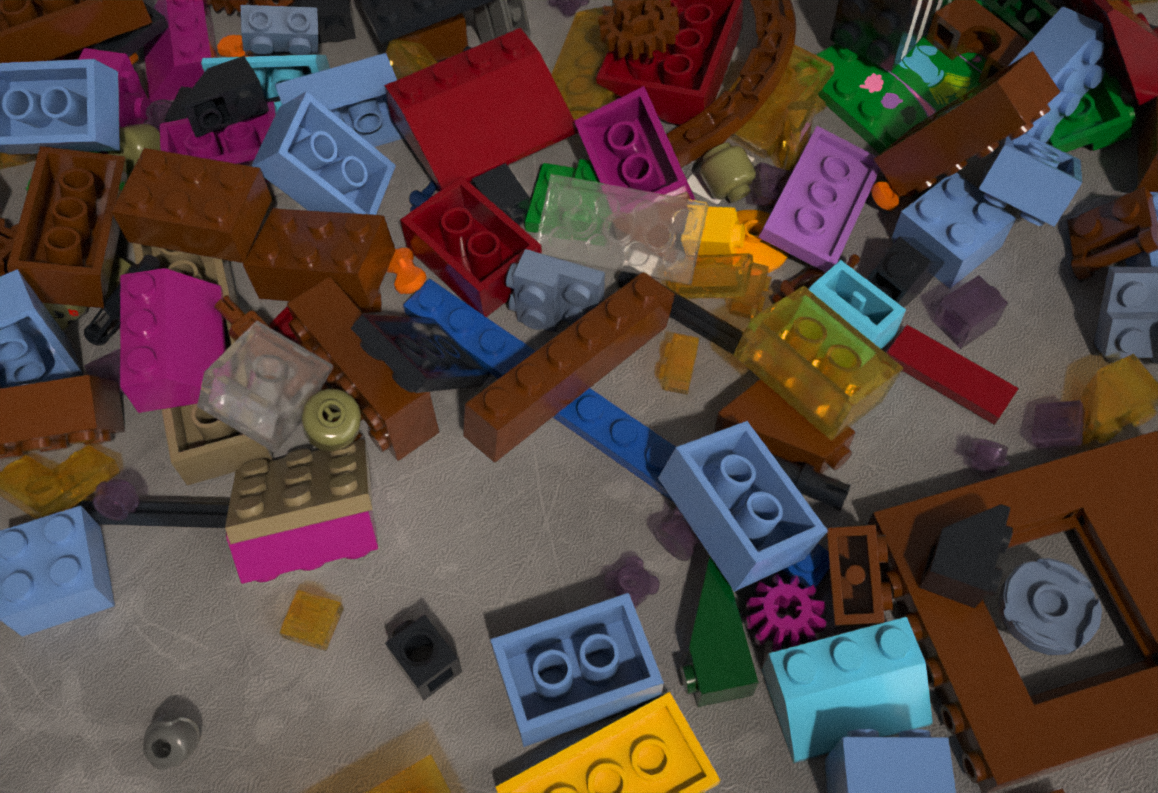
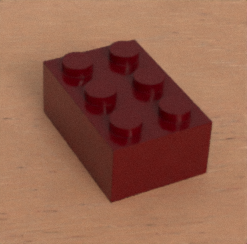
[400,176,542,317]

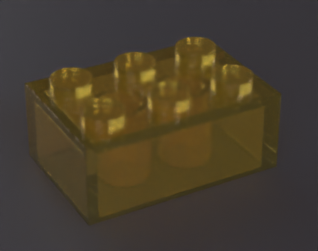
[733,286,904,441]

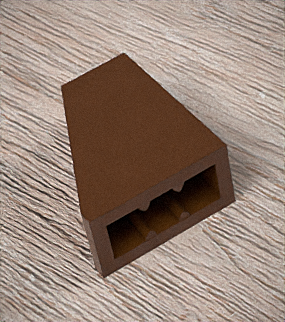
[714,364,856,474]

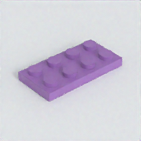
[759,126,880,273]

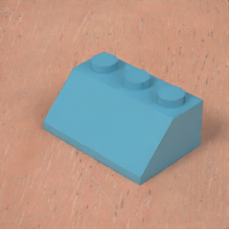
[201,55,330,99]
[762,617,933,763]

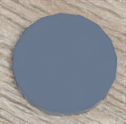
[998,558,1102,655]

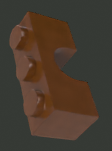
[926,0,1029,83]

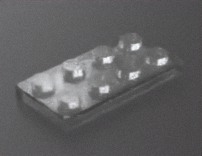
[536,174,709,285]

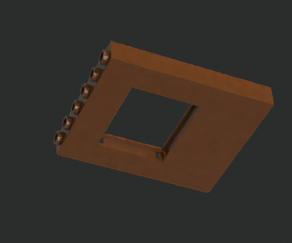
[867,431,1158,793]

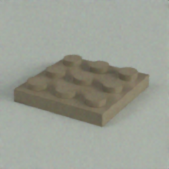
[225,439,373,544]

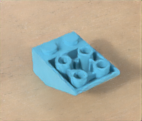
[751,260,906,403]

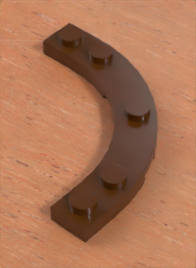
[666,0,796,168]

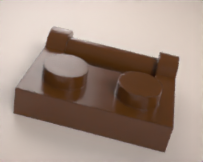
[1067,187,1158,281]

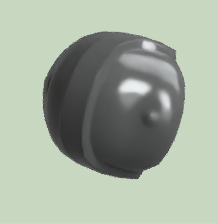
[143,711,200,770]

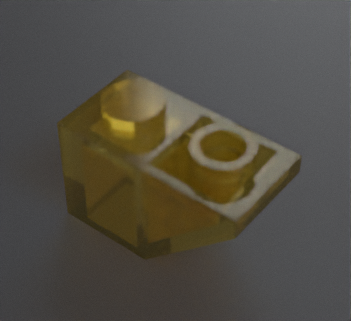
[1075,354,1158,447]

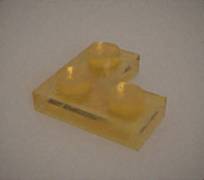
[0,445,120,519]

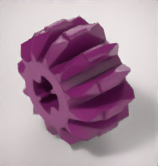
[746,574,826,652]

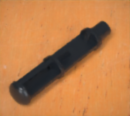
[84,254,160,346]

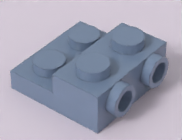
[241,5,318,56]
[506,249,605,333]
[1094,267,1158,365]

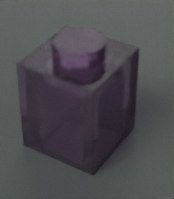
[933,275,1008,349]

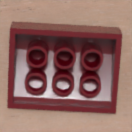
[596,0,743,125]
[1063,0,1158,105]
[384,27,578,191]

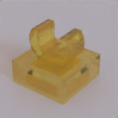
[279,590,344,651]

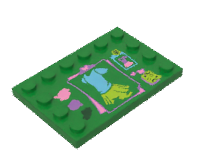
[794,0,1030,154]

